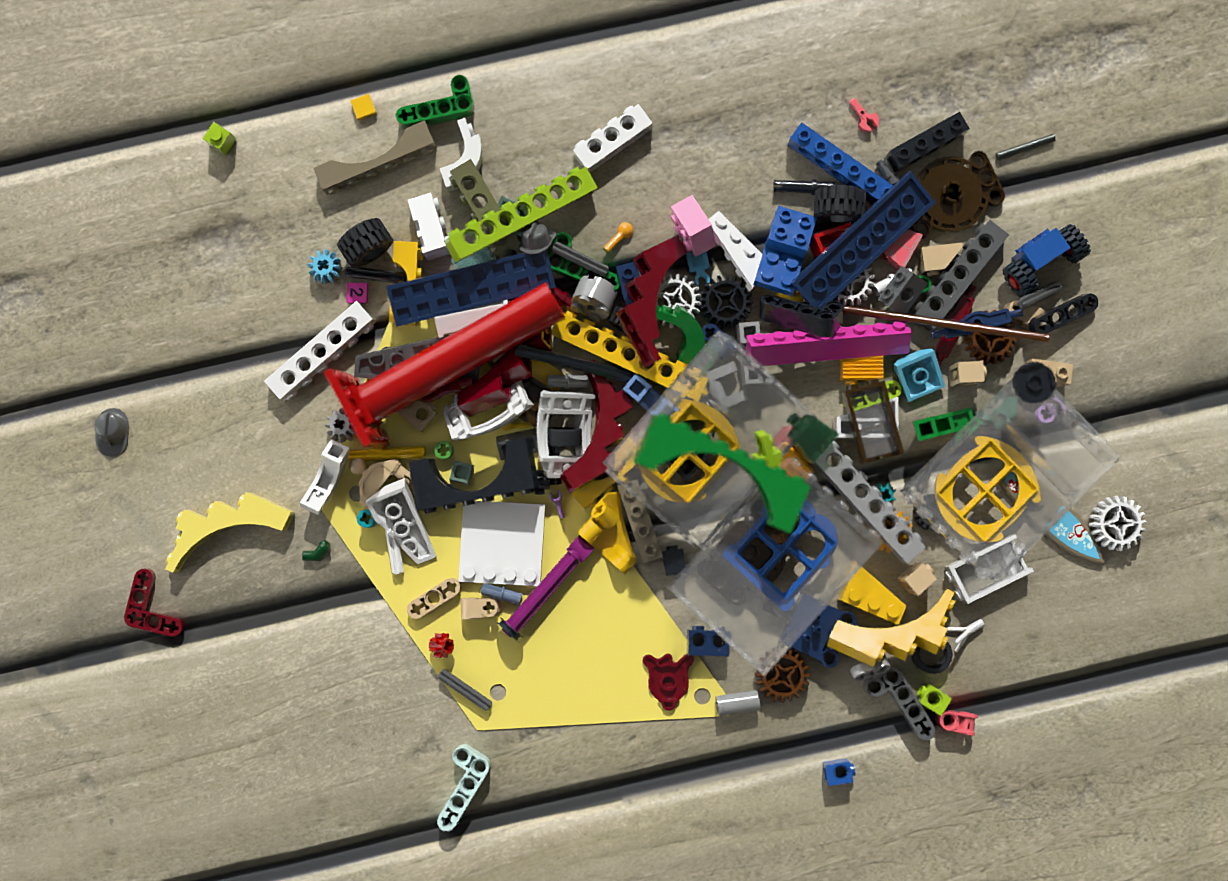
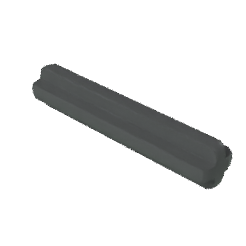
[552,242,609,277]
[1017,281,1063,310]
[438,669,492,711]

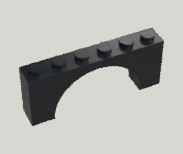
[409,438,540,514]

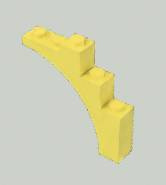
[166,492,295,573]

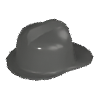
[519,221,556,254]
[94,408,128,457]

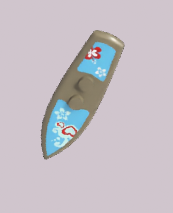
[999,472,1104,565]

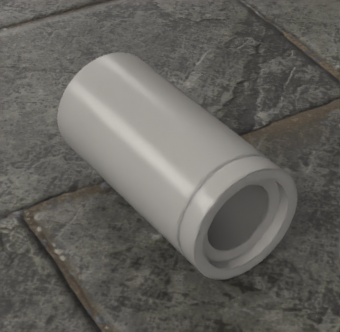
[715,690,760,717]

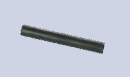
[996,134,1056,161]

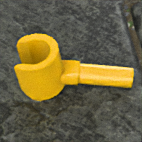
[502,422,530,431]

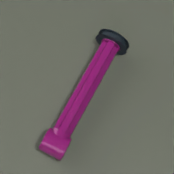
[497,535,595,642]

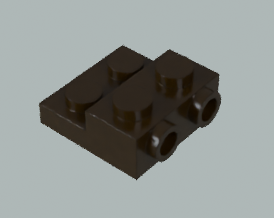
[518,376,555,429]

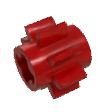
[429,633,454,658]

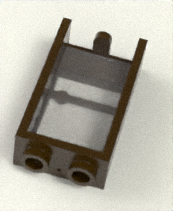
[841,379,904,465]

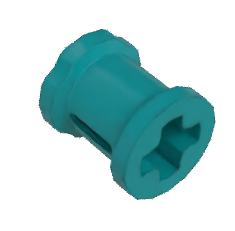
[357,509,377,528]

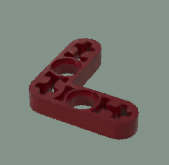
[124,568,185,636]

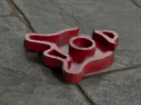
[643,653,694,711]

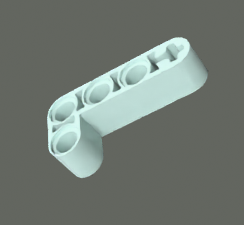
[437,744,491,831]

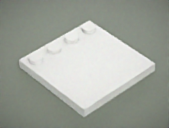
[458,501,545,586]

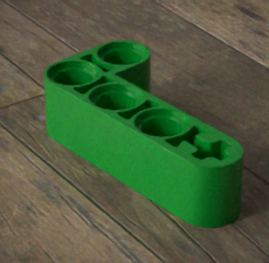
[396,75,475,129]
[548,232,620,293]

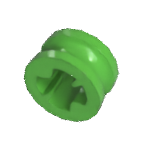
[434,441,454,460]

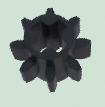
[534,470,550,495]

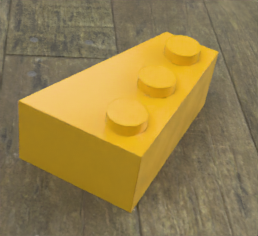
[838,562,906,625]

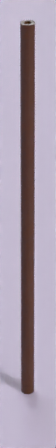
[803,300,1050,343]

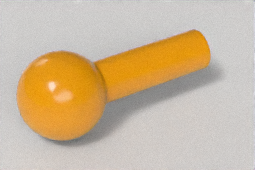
[603,223,633,254]

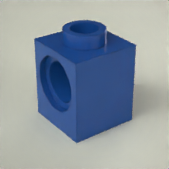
[823,758,856,786]

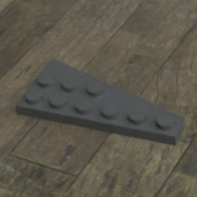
[354,333,479,387]

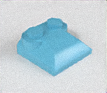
[894,349,946,402]

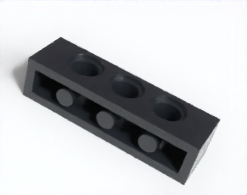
[885,112,970,173]

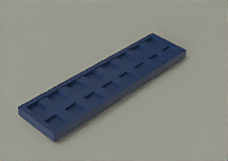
[386,250,556,327]

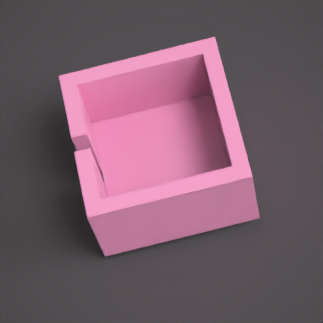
[670,195,716,257]

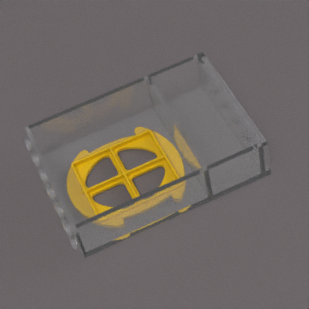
[603,330,817,549]
[899,378,1121,581]

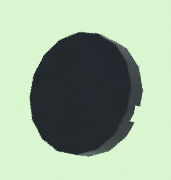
[1012,362,1056,404]

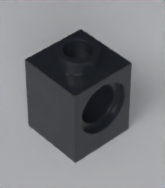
[662,545,687,576]

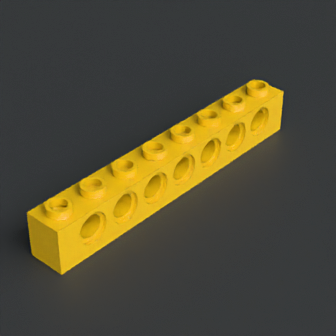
[552,311,710,402]

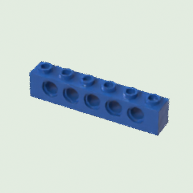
[787,122,893,205]

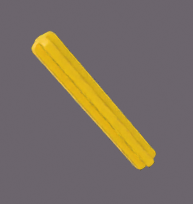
[347,446,426,462]

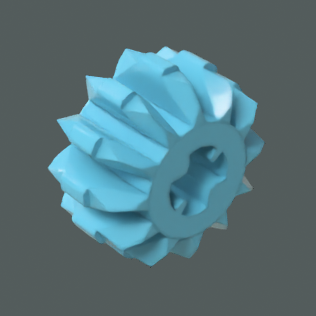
[307,249,343,284]

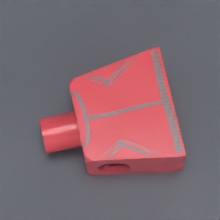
[880,229,923,270]

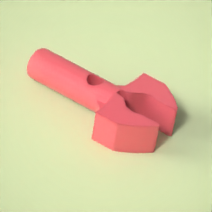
[849,98,879,133]

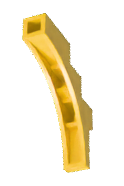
[827,589,955,667]

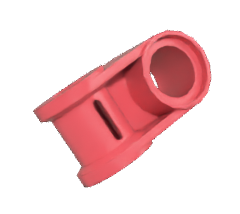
[935,709,978,736]

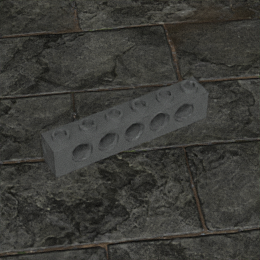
[912,220,1009,332]

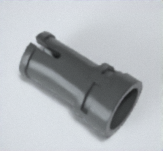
[876,157,901,186]

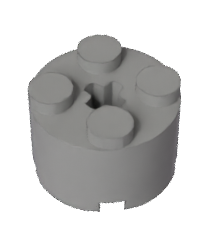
[571,276,618,323]

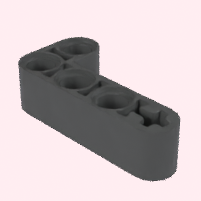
[863,666,935,740]

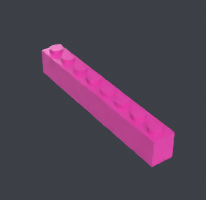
[745,321,912,367]

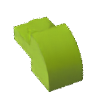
[751,430,782,468]

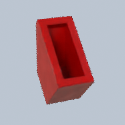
[809,222,851,259]

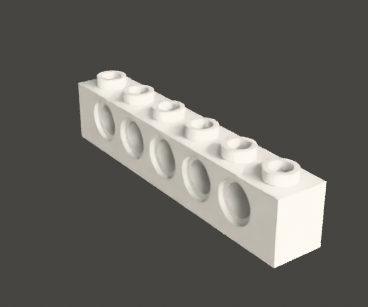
[264,301,375,401]

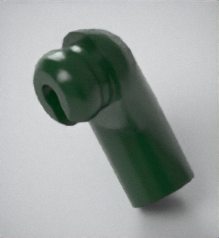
[302,540,330,561]

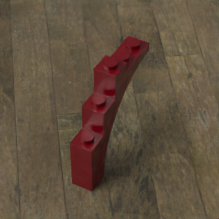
[560,360,634,494]

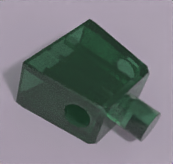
[787,412,839,464]

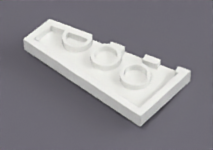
[708,211,762,292]

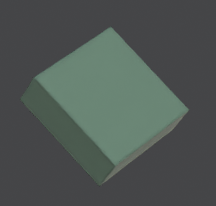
[449,461,474,485]

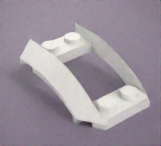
[443,381,534,441]
[537,390,595,478]

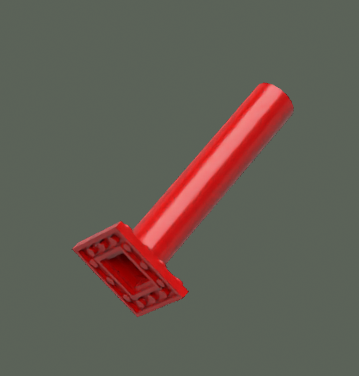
[324,282,566,449]

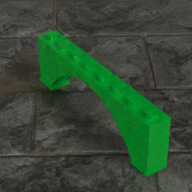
[632,413,811,533]

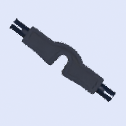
[931,308,1023,339]

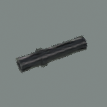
[773,179,835,195]

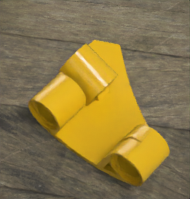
[577,492,637,574]

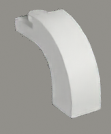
[440,118,483,192]
[300,439,350,515]

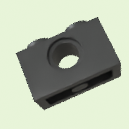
[878,266,928,314]

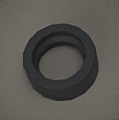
[547,427,582,447]
[911,641,953,674]

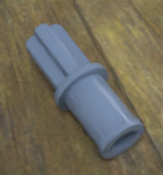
[481,583,522,606]

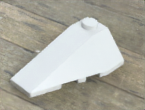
[366,478,437,564]

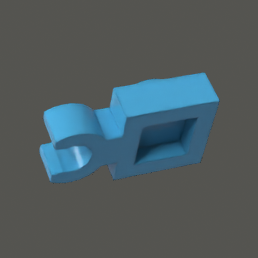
[686,252,710,286]

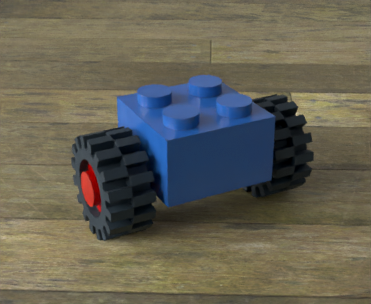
[1002,224,1091,298]

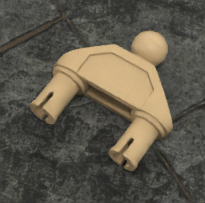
[349,458,412,508]

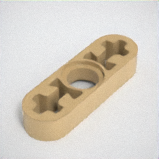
[407,578,461,619]

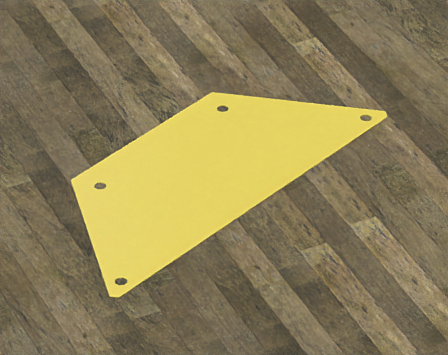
[322,273,729,730]

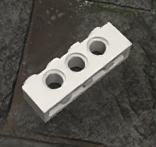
[573,104,653,173]

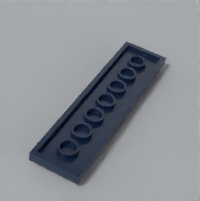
[790,172,936,308]

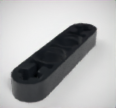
[1029,293,1099,334]

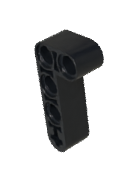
[759,295,844,338]

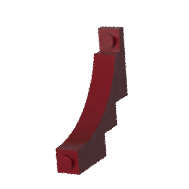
[616,235,687,368]
[457,326,553,417]

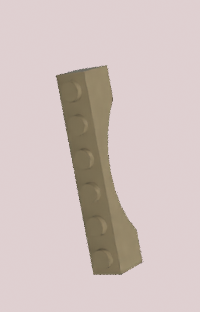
[313,121,436,195]

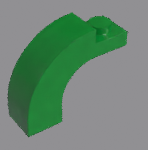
[656,305,705,368]
[913,407,976,442]

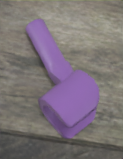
[549,490,565,519]

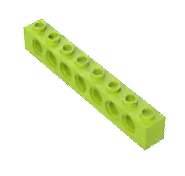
[444,167,597,263]

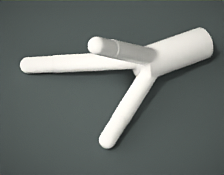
[944,619,985,653]

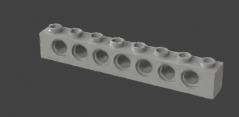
[793,423,926,564]

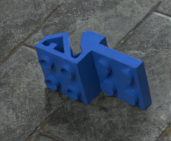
[753,205,817,297]

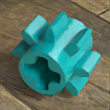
[877,483,896,507]

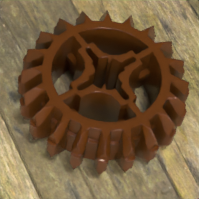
[962,310,1018,365]
[754,647,810,703]

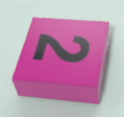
[347,283,368,304]

